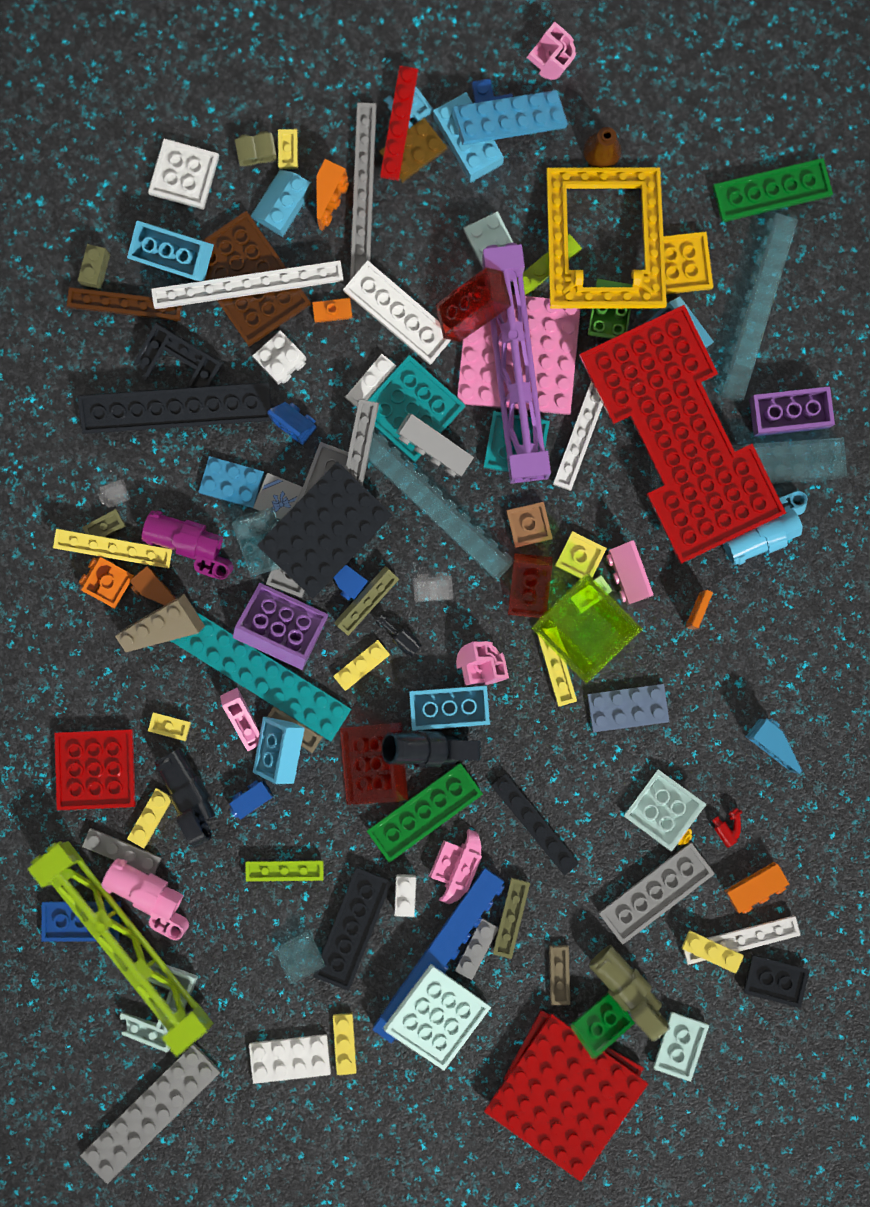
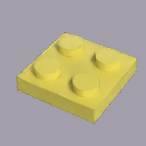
[555,531,607,583]

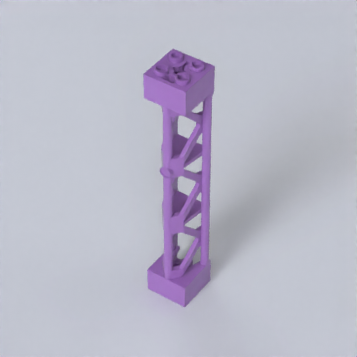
[482,243,551,484]

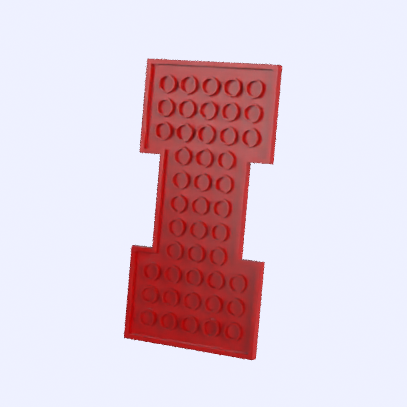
[579,305,786,564]

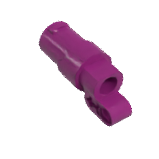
[142,511,233,580]

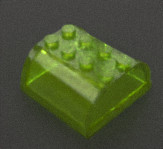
[531,573,643,684]

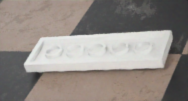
[343,260,455,365]

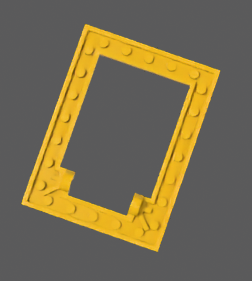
[547,168,667,309]

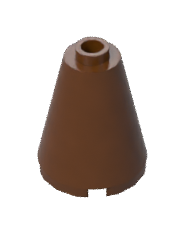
[583,127,621,168]

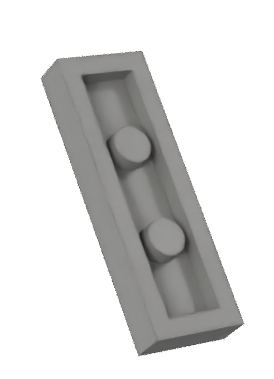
[455,918,499,980]

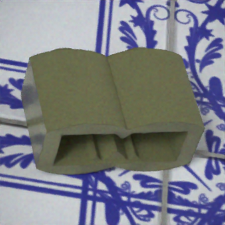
[235,131,277,166]

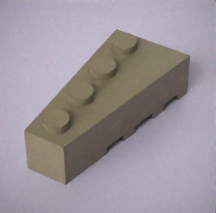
[115,594,205,652]

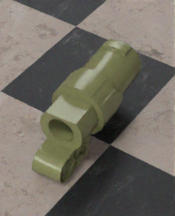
[588,945,670,1041]

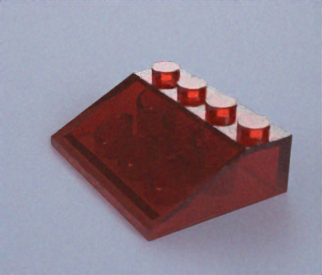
[340,722,408,805]

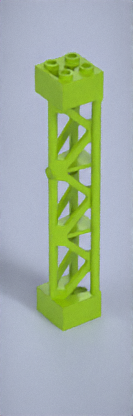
[28,841,214,1057]

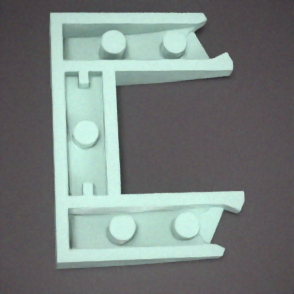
[120,960,198,1052]

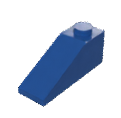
[333,565,369,600]

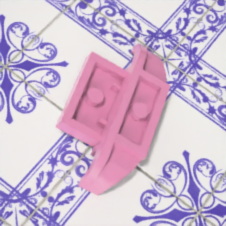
[429,829,482,904]

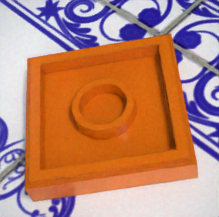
[686,590,713,630]

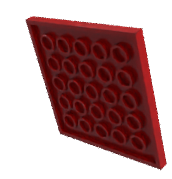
[484,1013,648,1182]

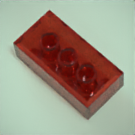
[436,267,512,342]

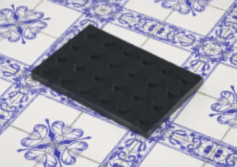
[256,461,393,599]

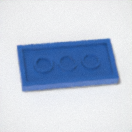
[41,901,121,942]

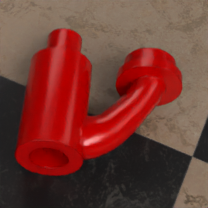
[712,807,742,848]

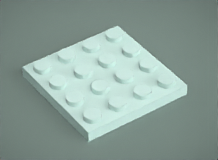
[383,964,491,1070]

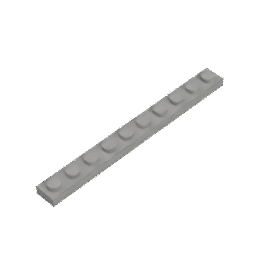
[350,103,376,281]

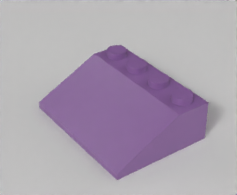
[233,583,329,670]

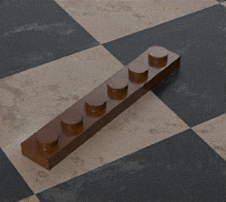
[66,287,183,321]

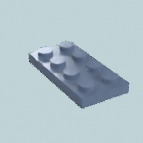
[587,684,669,732]

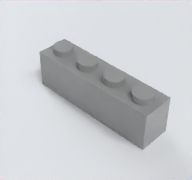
[396,414,474,477]

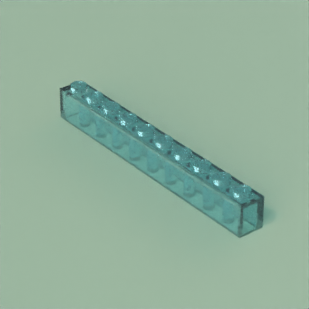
[717,213,798,403]
[368,432,513,581]

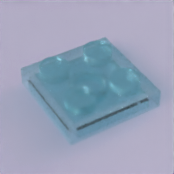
[274,931,326,984]

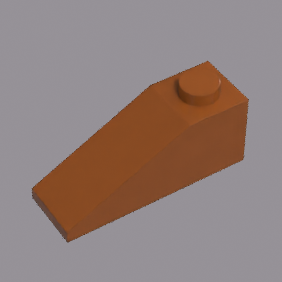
[130,566,176,605]

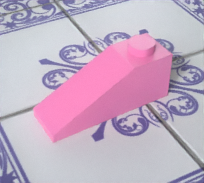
[220,688,260,751]

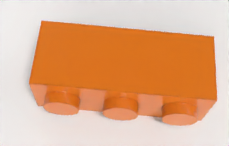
[724,862,789,914]

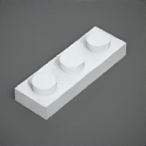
[345,354,396,408]

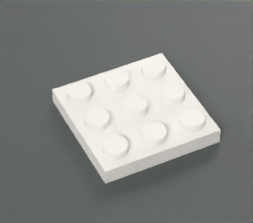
[148,139,219,209]

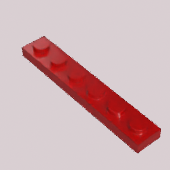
[380,66,418,181]

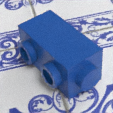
[229,780,274,819]

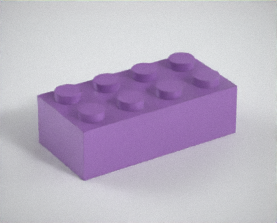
[749,387,835,437]

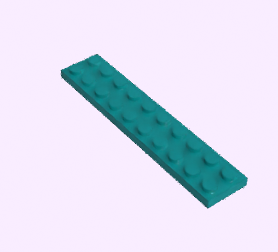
[171,612,352,742]

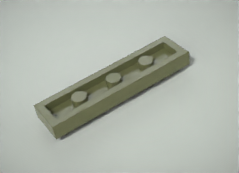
[334,566,399,636]
[493,878,530,959]

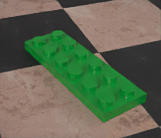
[713,158,833,223]
[367,763,483,863]

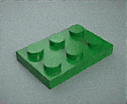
[570,993,635,1059]

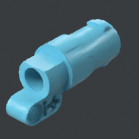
[723,491,808,565]

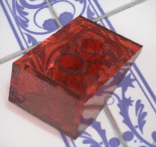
[508,553,552,619]

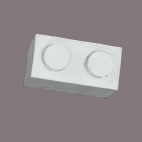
[395,874,416,917]

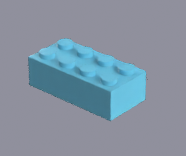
[433,93,504,183]
[127,221,214,281]
[409,686,490,730]

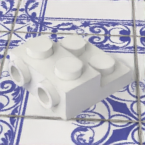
[253,330,307,385]

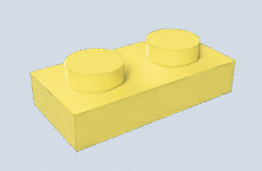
[278,129,298,169]
[148,712,191,741]

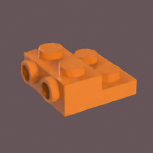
[78,556,134,609]

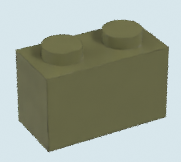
[78,244,110,291]

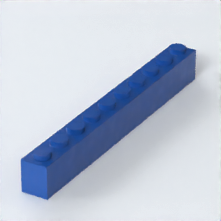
[373,866,505,1044]

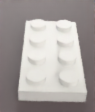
[249,1034,331,1084]

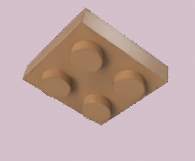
[506,502,553,548]

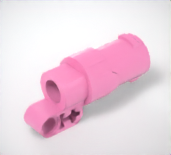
[101,858,189,940]

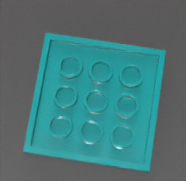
[368,355,466,462]

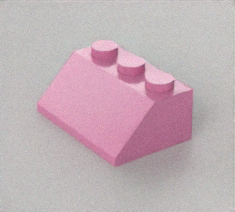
[606,540,653,605]

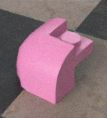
[527,22,576,80]
[456,641,509,687]

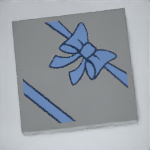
[253,473,303,520]

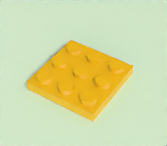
[663,232,713,294]

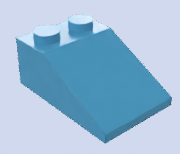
[746,718,802,774]

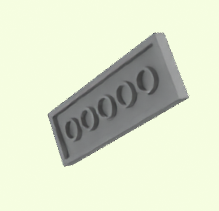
[598,842,715,945]

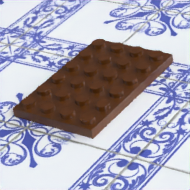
[202,211,311,347]

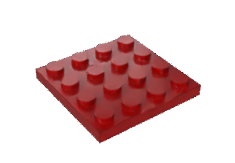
[55,729,136,810]

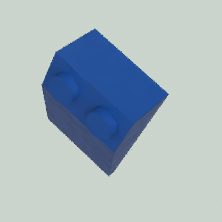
[267,402,317,446]

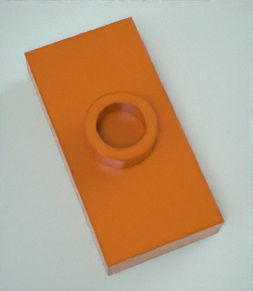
[312,298,352,323]

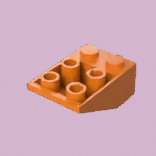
[317,159,349,231]

